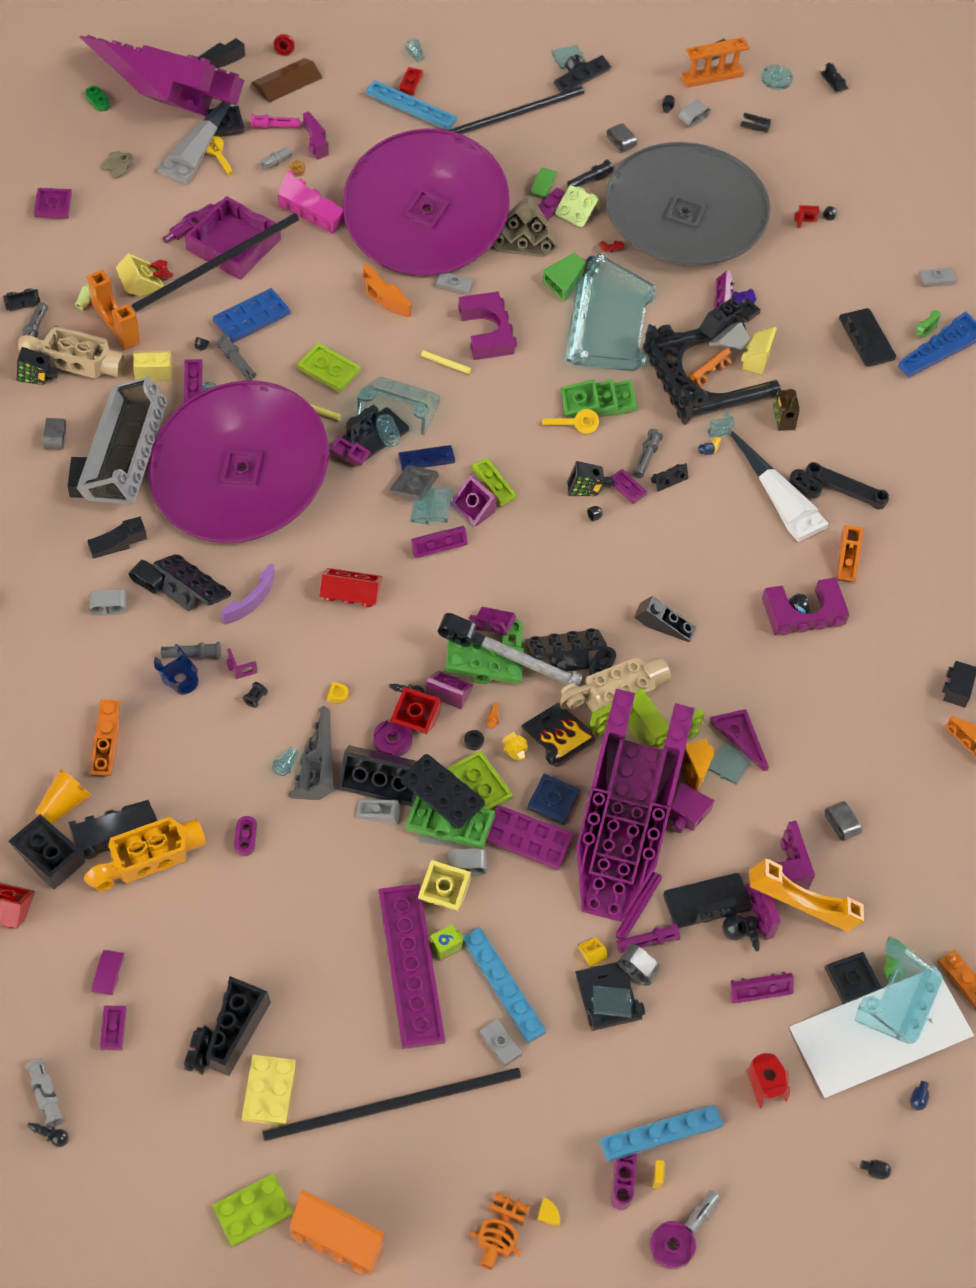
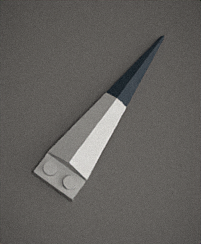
[158,101,231,185]

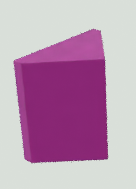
[450,474,497,526]
[426,670,473,709]

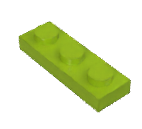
[472,458,517,507]

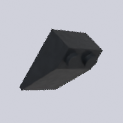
[9,814,86,890]

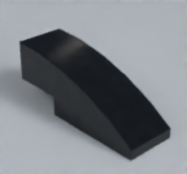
[197,38,245,69]

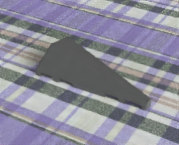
[289,706,334,800]

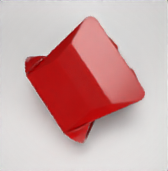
[746,1053,790,1109]

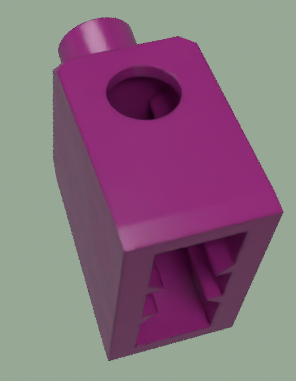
[669,782,715,833]

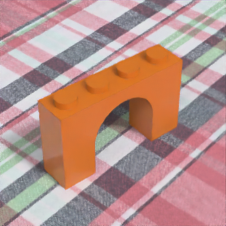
[87,269,140,350]

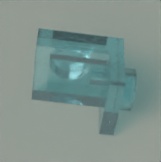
[708,410,734,437]

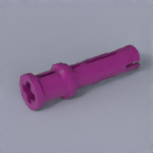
[616,922,680,954]

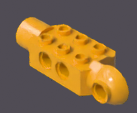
[83,816,206,892]

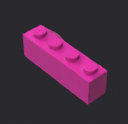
[278,170,344,234]

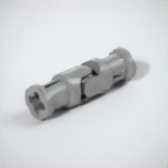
[25,1058,65,1128]

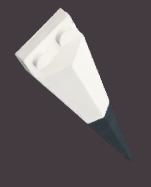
[731,430,829,542]

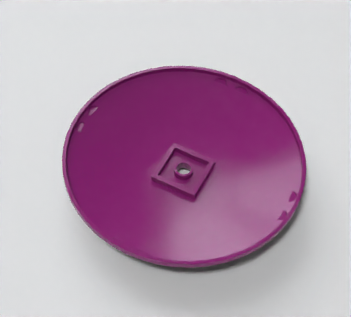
[343,128,510,276]
[148,381,329,543]

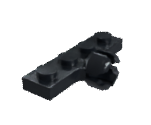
[553,54,611,93]

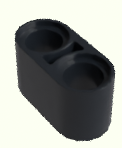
[128,559,166,594]

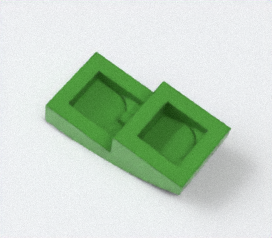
[530,167,557,199]

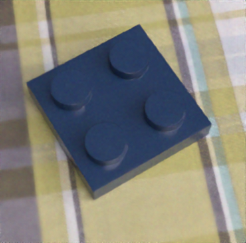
[527,774,580,825]

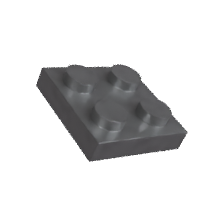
[389,465,439,501]

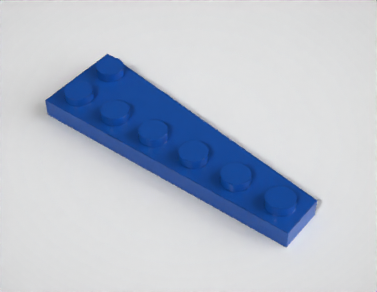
[898,312,976,378]

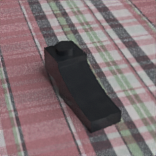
[87,516,147,559]

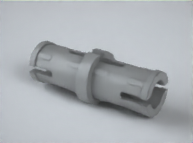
[260,147,292,170]
[684,1190,721,1235]

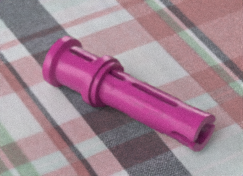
[251,113,300,129]

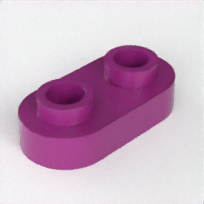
[234,816,257,856]

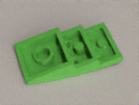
[561,379,638,417]

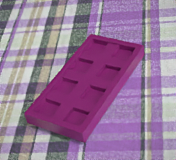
[486,805,574,871]

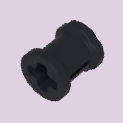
[242,682,268,708]

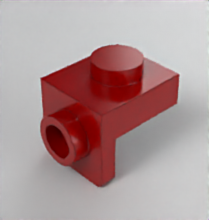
[794,205,819,228]

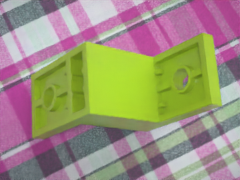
[589,688,705,749]

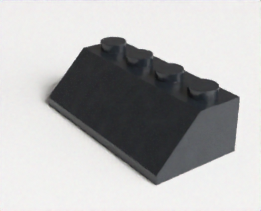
[337,745,417,807]

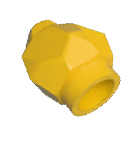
[502,732,528,761]

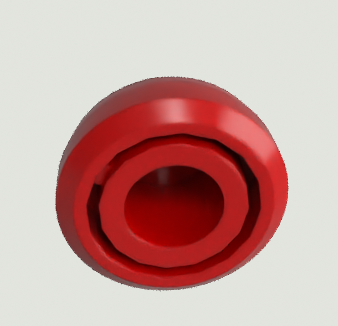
[273,34,295,56]

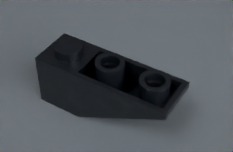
[699,299,743,339]
[634,596,696,642]

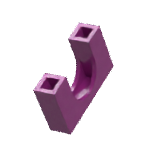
[458,291,517,360]
[762,577,850,635]

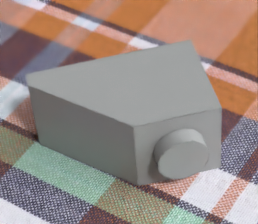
[708,322,751,351]

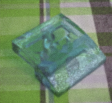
[411,488,453,525]

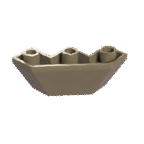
[493,196,558,257]

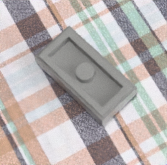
[919,268,956,287]
[436,273,474,296]
[479,1019,522,1067]

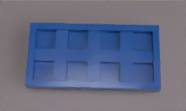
[213,288,291,343]

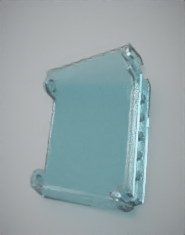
[564,253,656,371]

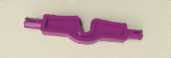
[163,200,221,243]

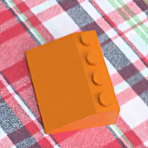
[290,1189,384,1276]

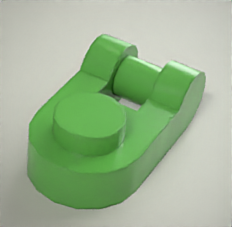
[916,310,941,338]
[502,619,523,648]

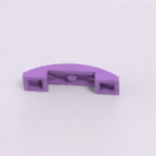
[221,563,275,624]

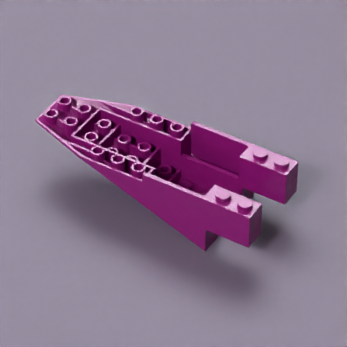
[79,34,245,117]
[576,689,695,922]

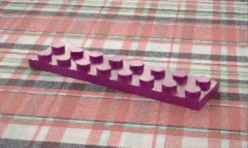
[379,884,445,1049]

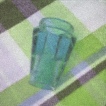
[405,38,425,62]
[272,747,298,776]

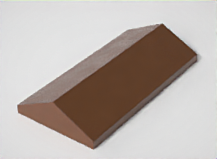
[252,58,322,103]

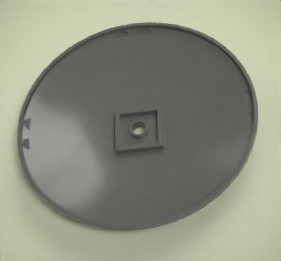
[606,142,770,266]

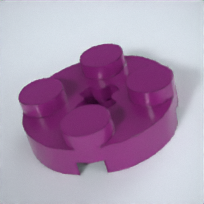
[373,720,413,757]
[650,1221,696,1269]

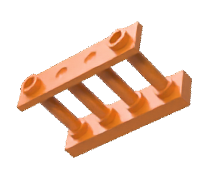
[681,37,750,88]

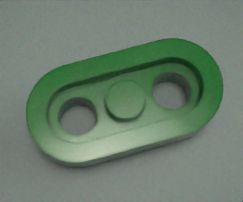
[85,86,111,112]

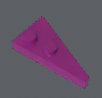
[710,709,769,772]

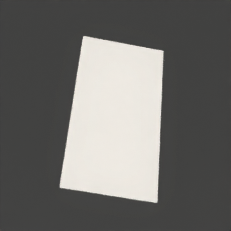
[789,967,974,1098]

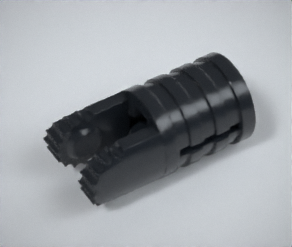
[740,112,772,133]

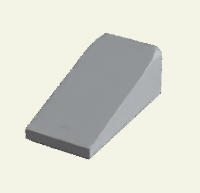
[355,799,401,824]

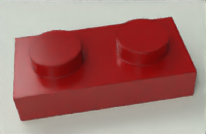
[399,67,423,96]

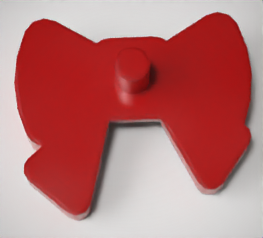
[599,240,624,253]
[150,259,173,278]

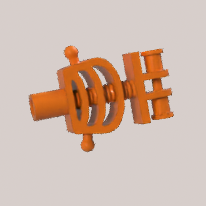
[470,1191,530,1270]

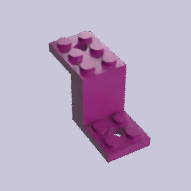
[746,820,815,940]

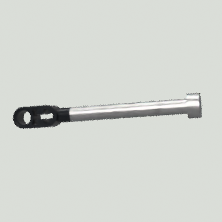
[437,613,582,686]

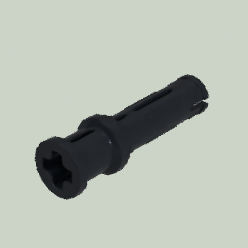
[567,159,614,188]

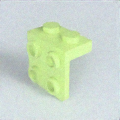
[555,185,602,228]

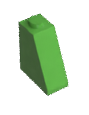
[542,252,585,302]

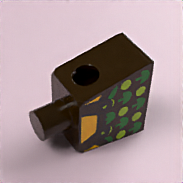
[773,389,800,431]

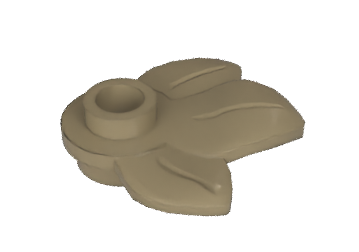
[102,151,134,178]

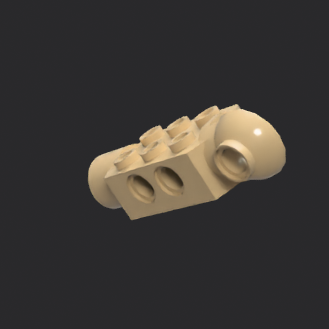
[18,327,126,379]
[560,657,671,712]

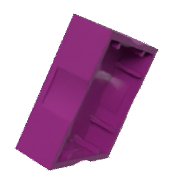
[185,196,281,280]

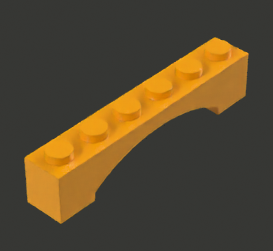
[750,858,864,932]

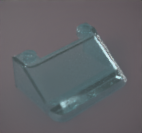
[357,377,440,435]
[855,936,942,1044]

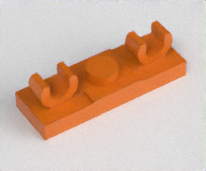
[688,347,732,387]
[937,949,976,1009]

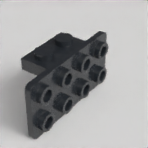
[839,308,896,367]
[342,404,409,466]
[153,554,231,611]
[525,628,607,672]
[401,754,485,829]
[663,873,752,928]

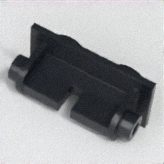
[820,62,849,93]
[3,288,41,311]
[651,463,688,492]
[183,1025,213,1075]

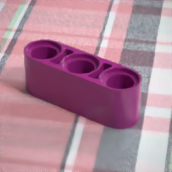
[611,1154,637,1210]

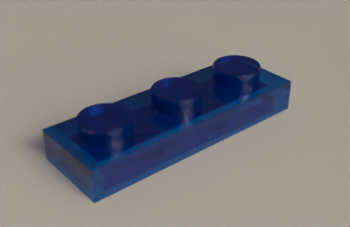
[398,445,455,471]

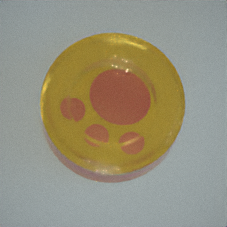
[289,161,305,177]

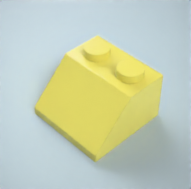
[116,254,164,297]
[741,327,777,375]
[133,351,171,381]
[418,860,471,911]

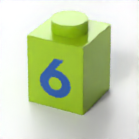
[430,925,464,961]

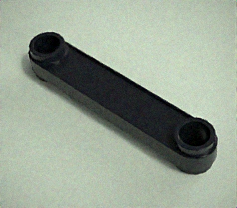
[805,462,889,510]

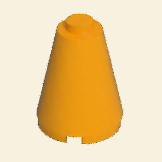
[35,769,92,824]

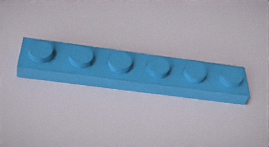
[366,80,457,130]
[463,927,546,1044]
[599,1105,724,1162]

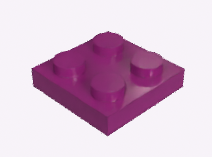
[34,188,72,218]

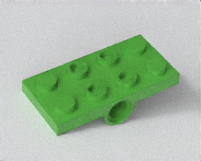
[445,640,524,685]
[405,796,495,849]

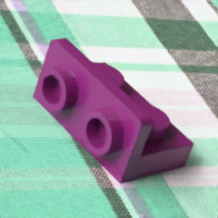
[469,606,516,636]

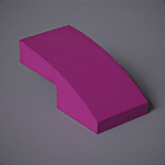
[329,436,371,466]
[91,949,124,995]

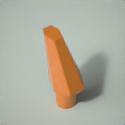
[486,702,499,729]

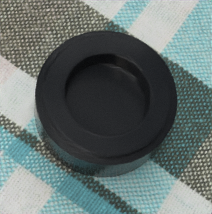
[464,730,484,750]

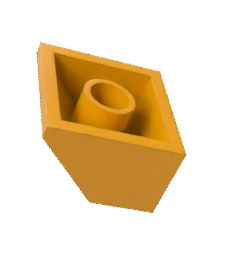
[681,738,715,792]

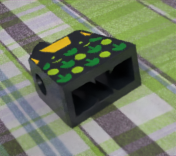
[16,347,59,385]
[567,461,612,496]

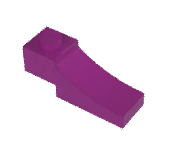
[303,111,329,160]

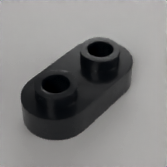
[789,469,822,498]
[589,646,616,676]

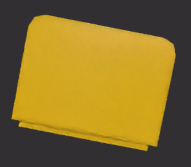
[578,937,608,967]

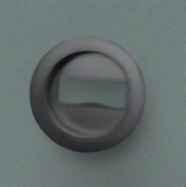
[823,206,837,221]
[194,337,210,351]
[587,506,603,522]

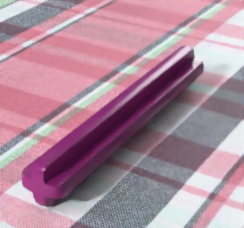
[615,872,662,940]

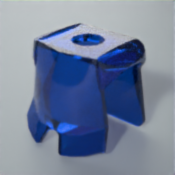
[154,644,199,695]

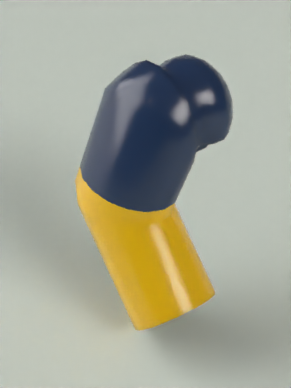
[698,437,722,455]

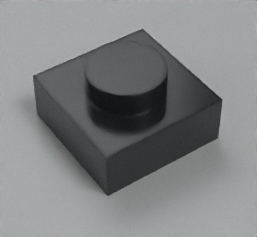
[739,299,761,322]

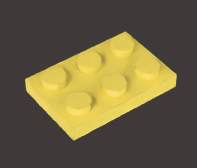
[242,1055,296,1126]

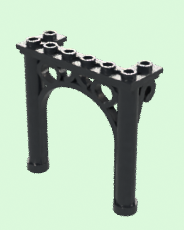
[643,316,781,425]

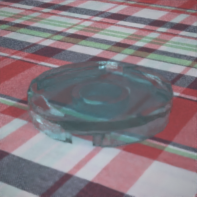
[761,64,793,90]

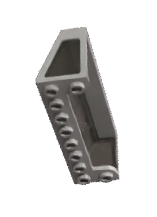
[77,376,167,505]

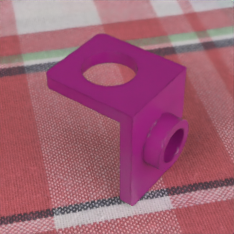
[226,648,257,679]

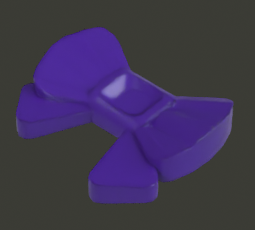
[732,288,756,306]

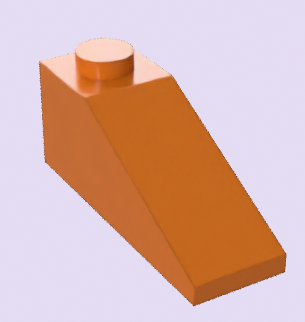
[837,525,864,582]

